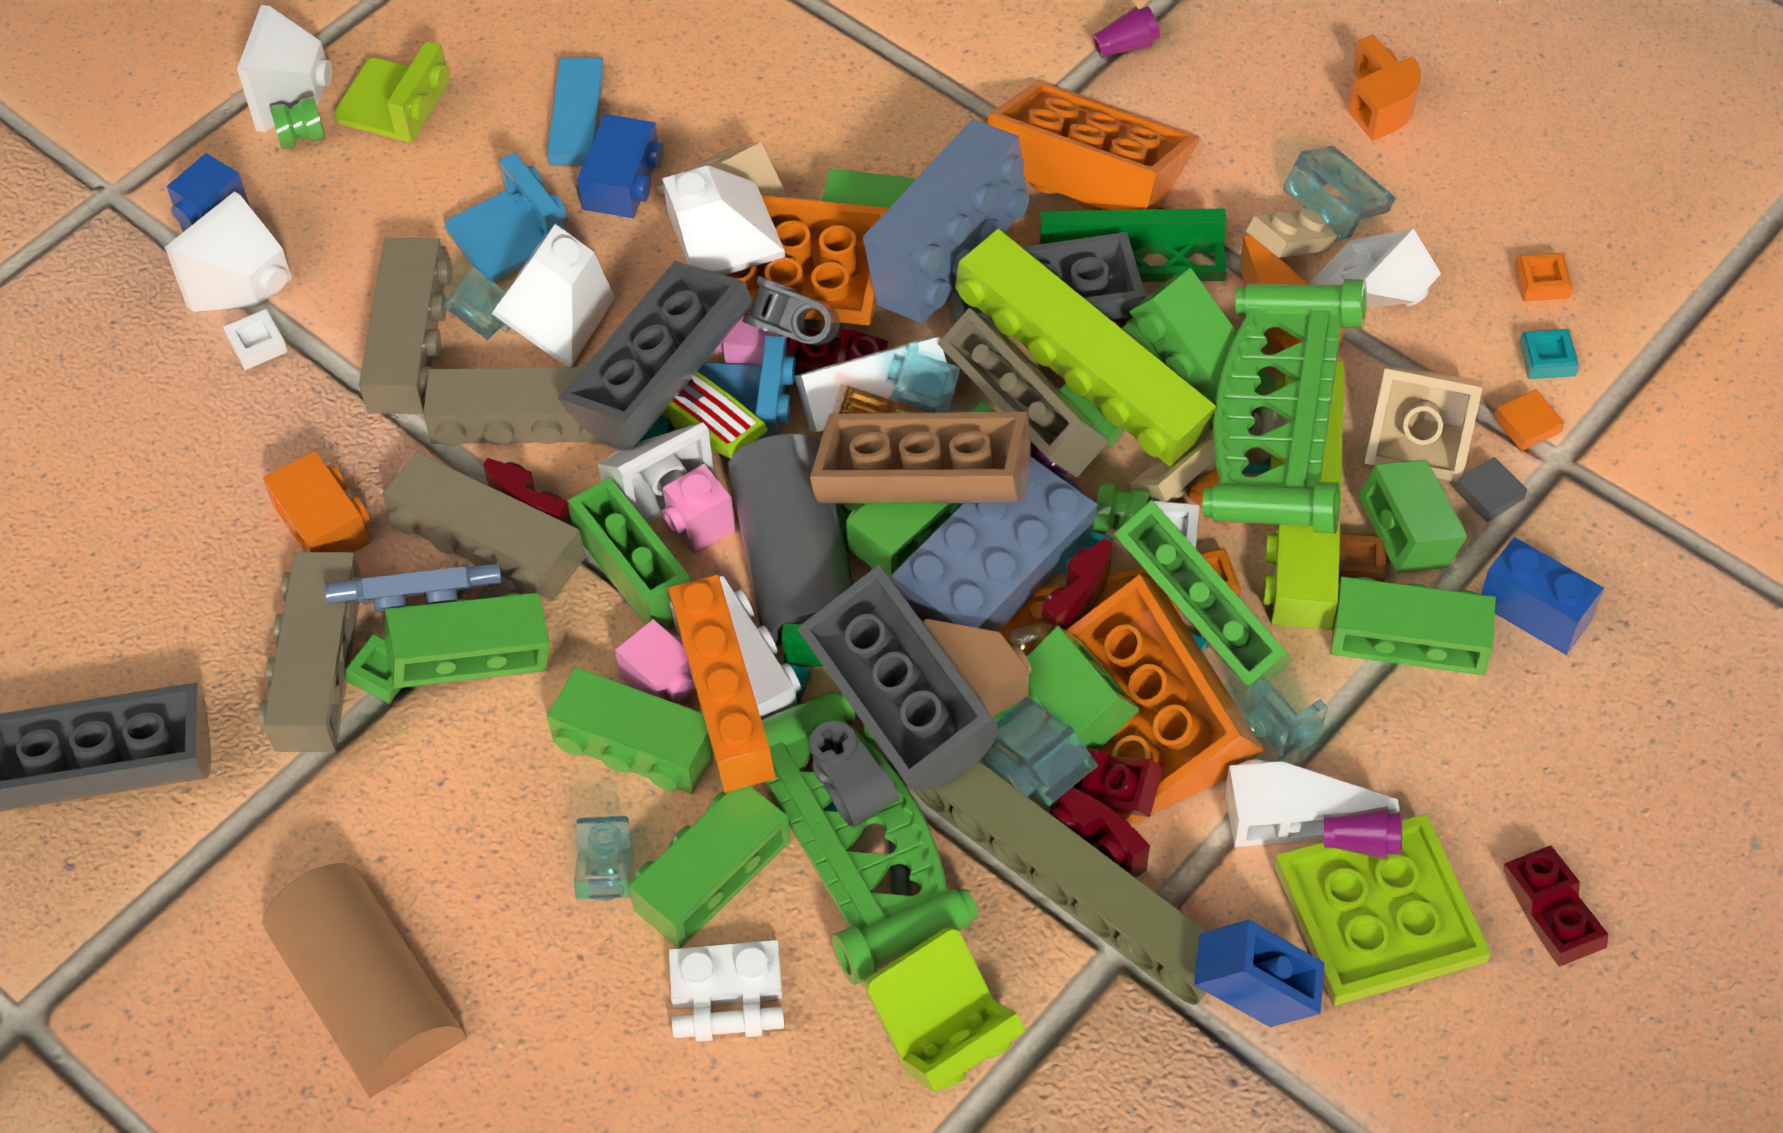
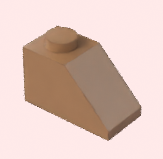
[922,619,1032,717]

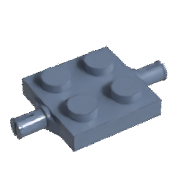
[324,563,501,613]

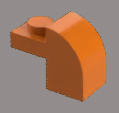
[1348,34,1421,141]

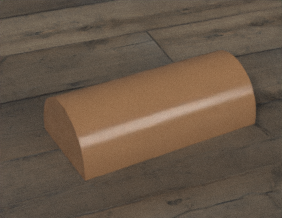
[810,412,1030,504]
[263,863,467,1098]

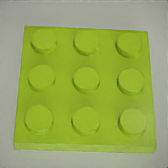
[1274,813,1491,1007]

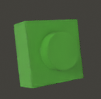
[345,634,401,704]

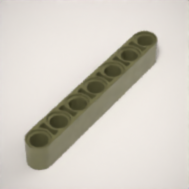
[914,761,1207,1005]

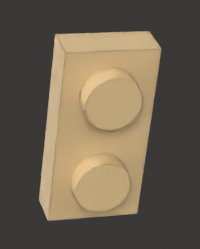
[1246,209,1338,258]
[1130,429,1216,502]

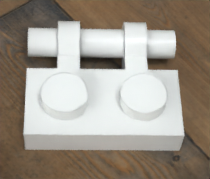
[669,940,784,1042]

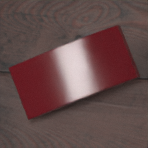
[786,328,888,375]
[483,458,573,526]
[1041,537,1113,637]
[1046,746,1164,817]
[1049,783,1150,878]
[1503,845,1609,967]

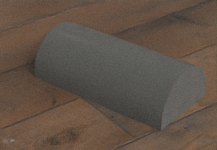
[947,232,1146,337]
[558,261,752,450]
[728,434,854,646]
[796,565,998,791]
[0,682,211,812]

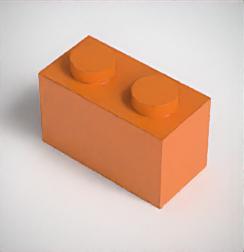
[263,450,370,553]

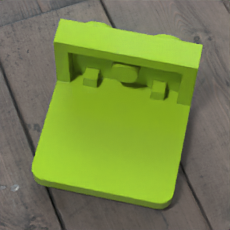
[334,41,450,144]
[864,927,1026,1092]

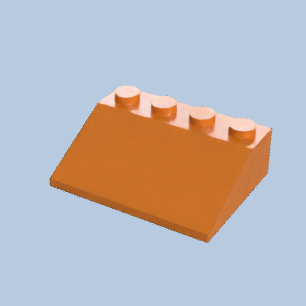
[987,80,1200,210]
[726,195,889,326]
[1045,574,1265,825]

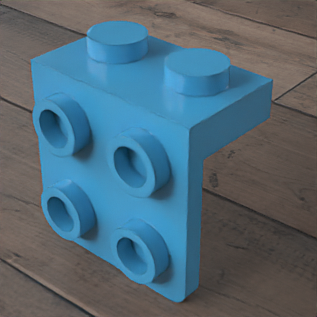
[445,152,567,283]
[697,336,795,441]

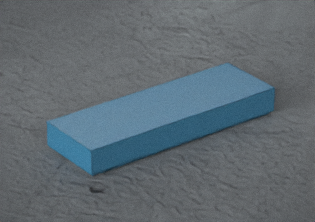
[547,58,605,165]

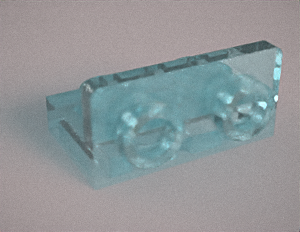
[1283,145,1396,240]

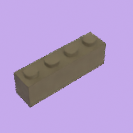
[359,238,452,414]
[938,308,1110,477]
[423,367,603,446]
[382,452,585,601]
[259,552,362,752]

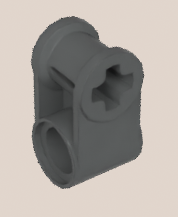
[742,276,840,345]
[809,721,899,828]

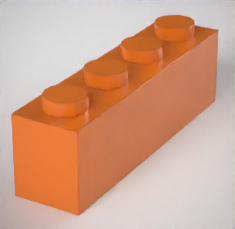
[668,574,776,793]

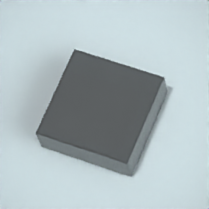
[1455,457,1527,522]

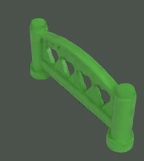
[1202,279,1367,534]
[762,691,978,985]

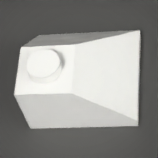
[237,5,332,132]
[662,165,785,275]
[165,191,292,312]
[491,224,615,367]
[1309,228,1441,307]
[598,422,714,523]

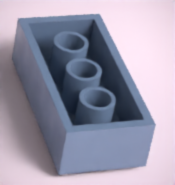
[863,119,1029,324]
[891,457,1098,632]

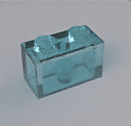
[985,698,1098,806]

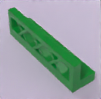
[1039,208,1227,282]

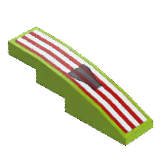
[661,372,768,458]

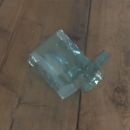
[443,267,511,340]
[886,342,960,413]
[1242,677,1328,757]
[574,816,633,901]

